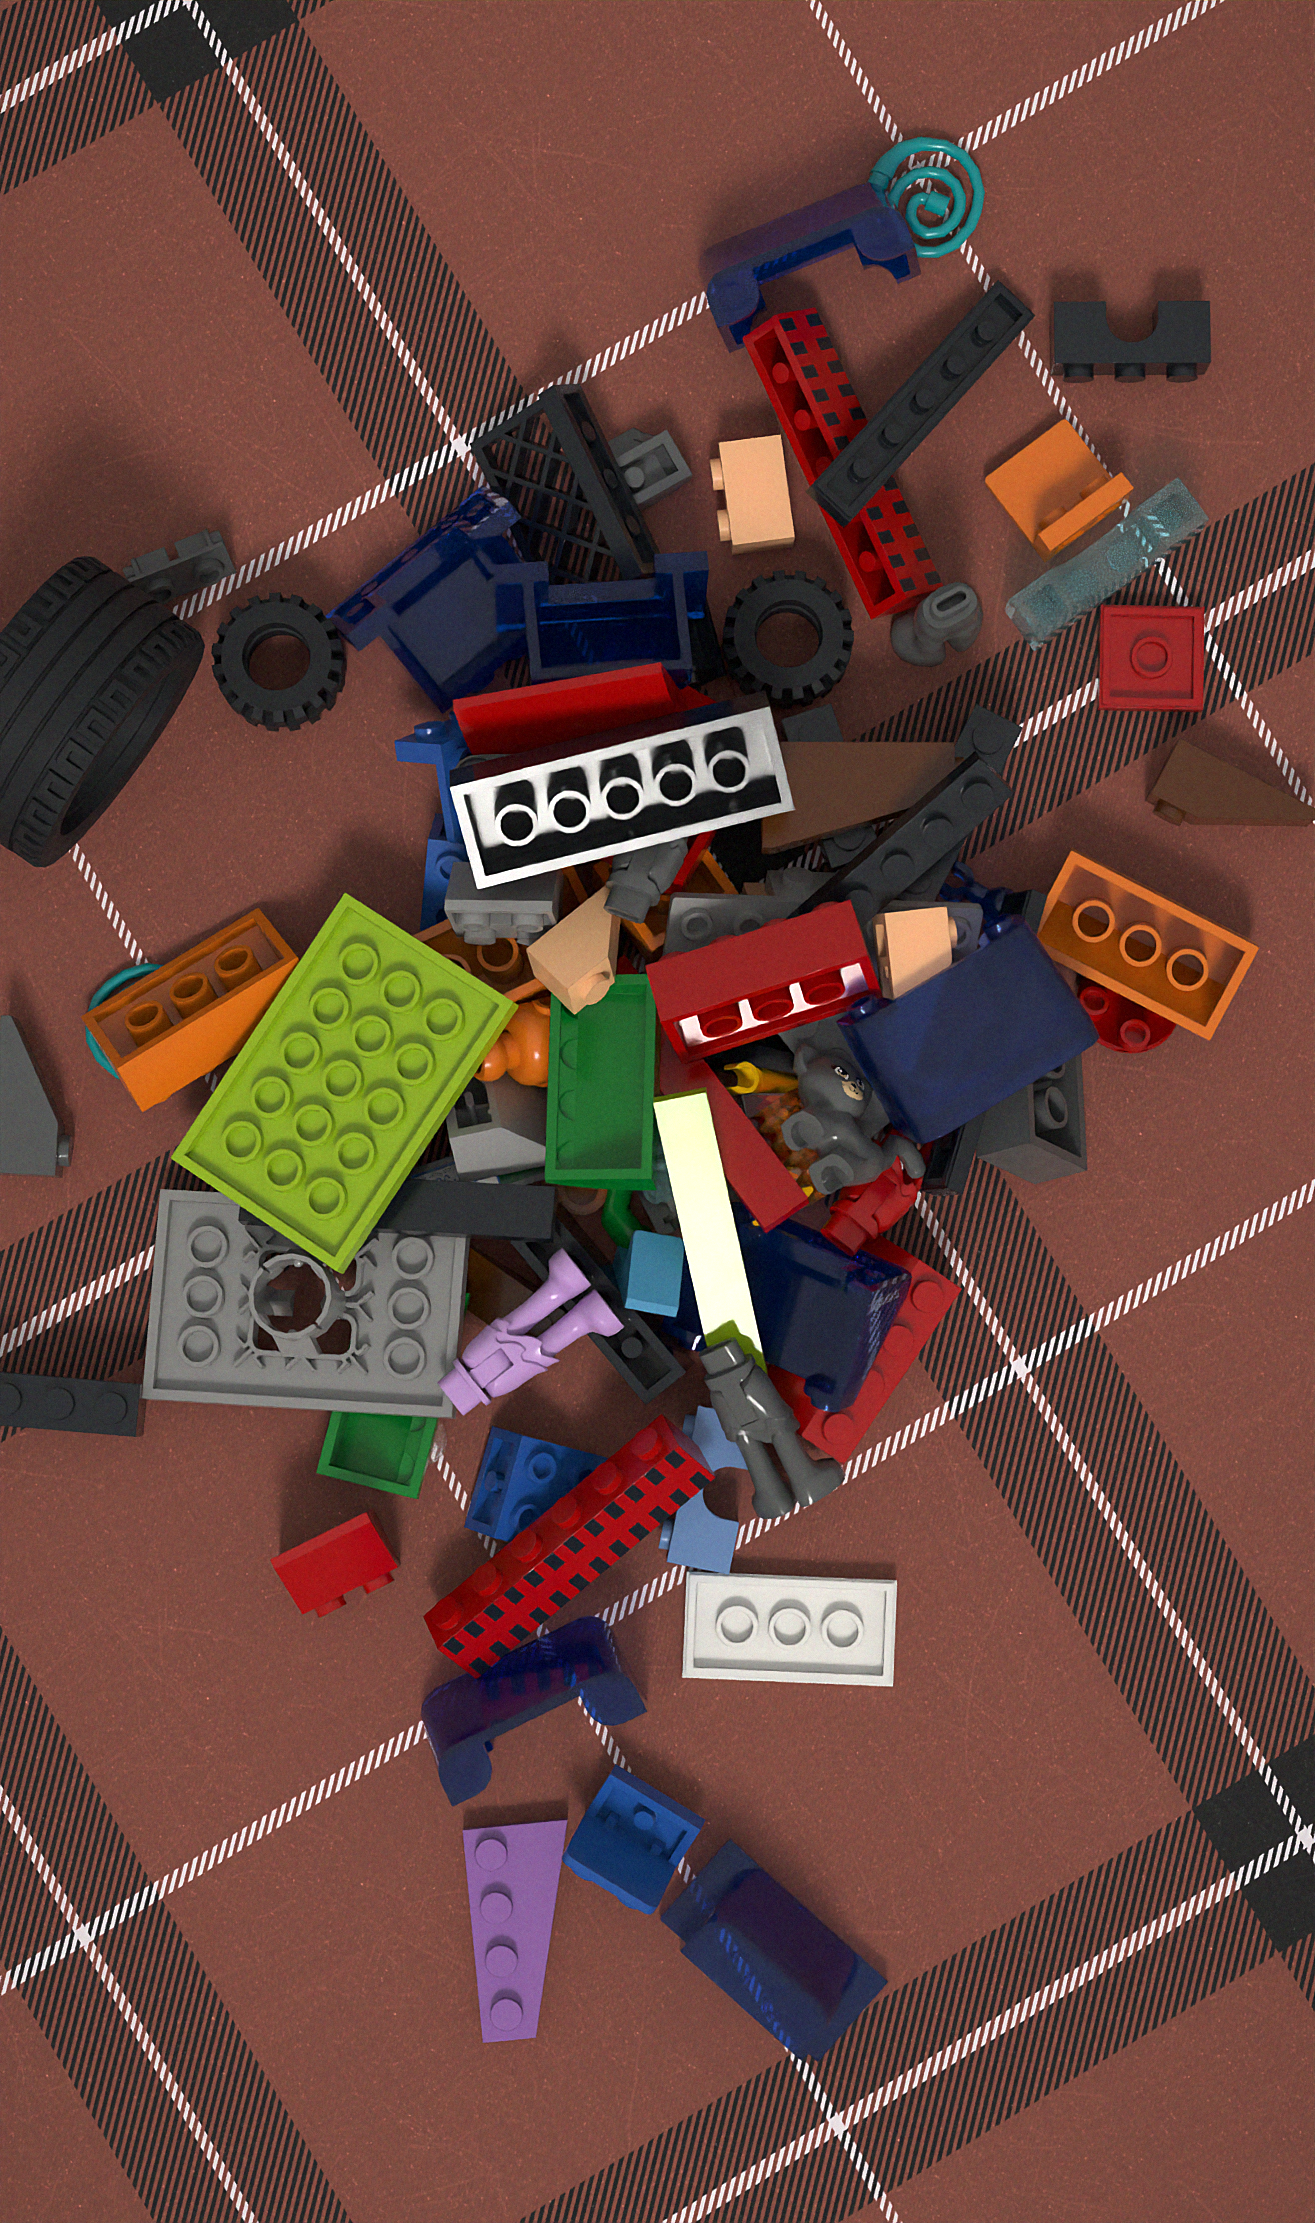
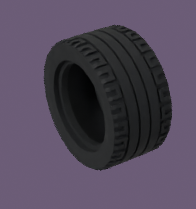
[0,556,205,868]

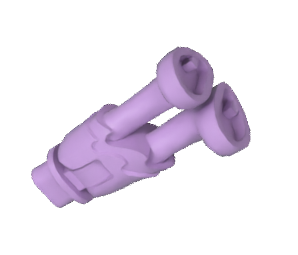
[437,1248,624,1416]

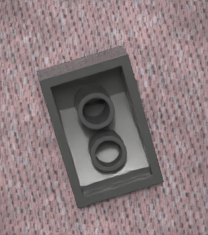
[976,994,1088,1184]

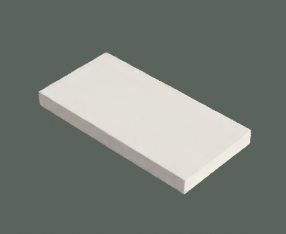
[682,1571,897,1687]

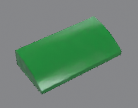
[545,974,661,1190]
[316,1293,471,1499]

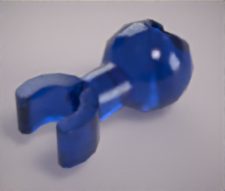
[939,861,1015,926]

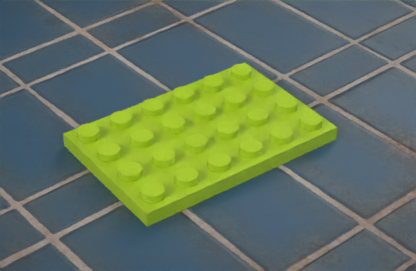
[171,892,519,1274]

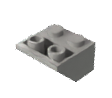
[444,862,564,946]
[446,1071,548,1182]

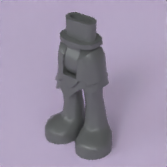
[890,582,984,667]
[603,836,689,924]
[698,1337,846,1519]

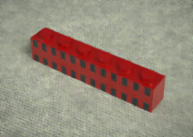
[742,307,943,620]
[423,1414,716,1679]

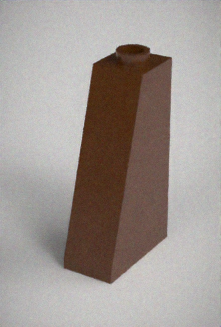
[761,742,964,854]

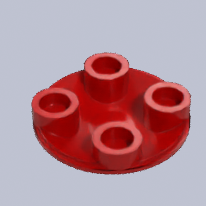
[1076,976,1177,1054]

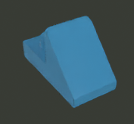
[612,1230,684,1317]

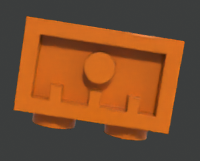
[984,419,1134,563]

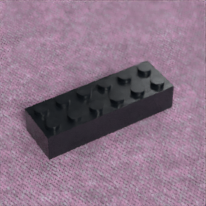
[449,690,795,889]

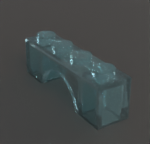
[1004,477,1209,652]

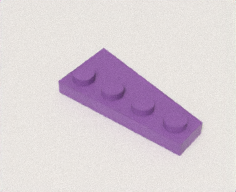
[463,1818,568,2043]

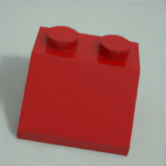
[270,1509,401,1618]

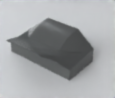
[583,427,693,511]

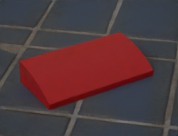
[453,662,689,755]

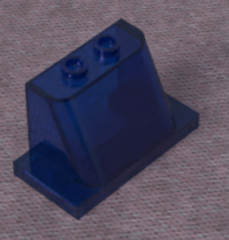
[325,485,562,714]
[494,551,709,690]
[660,1838,888,2062]

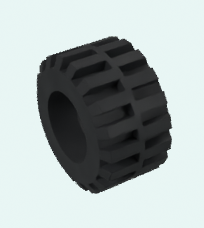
[722,570,854,709]
[211,592,347,732]

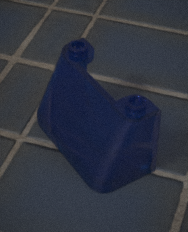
[698,182,921,353]
[836,913,1100,1144]
[661,1202,912,1412]
[421,1616,648,1807]

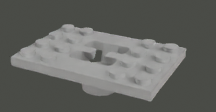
[142,1189,470,1419]

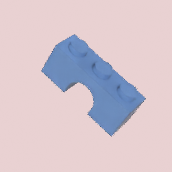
[658,1405,748,1575]

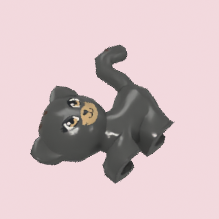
[781,1043,926,1195]

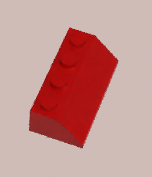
[645,899,884,1064]
[767,1235,962,1465]

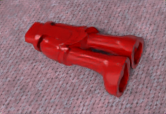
[820,1082,976,1256]

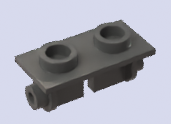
[122,529,237,605]

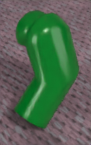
[601,1189,651,1249]

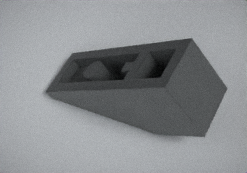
[0,1015,73,1178]

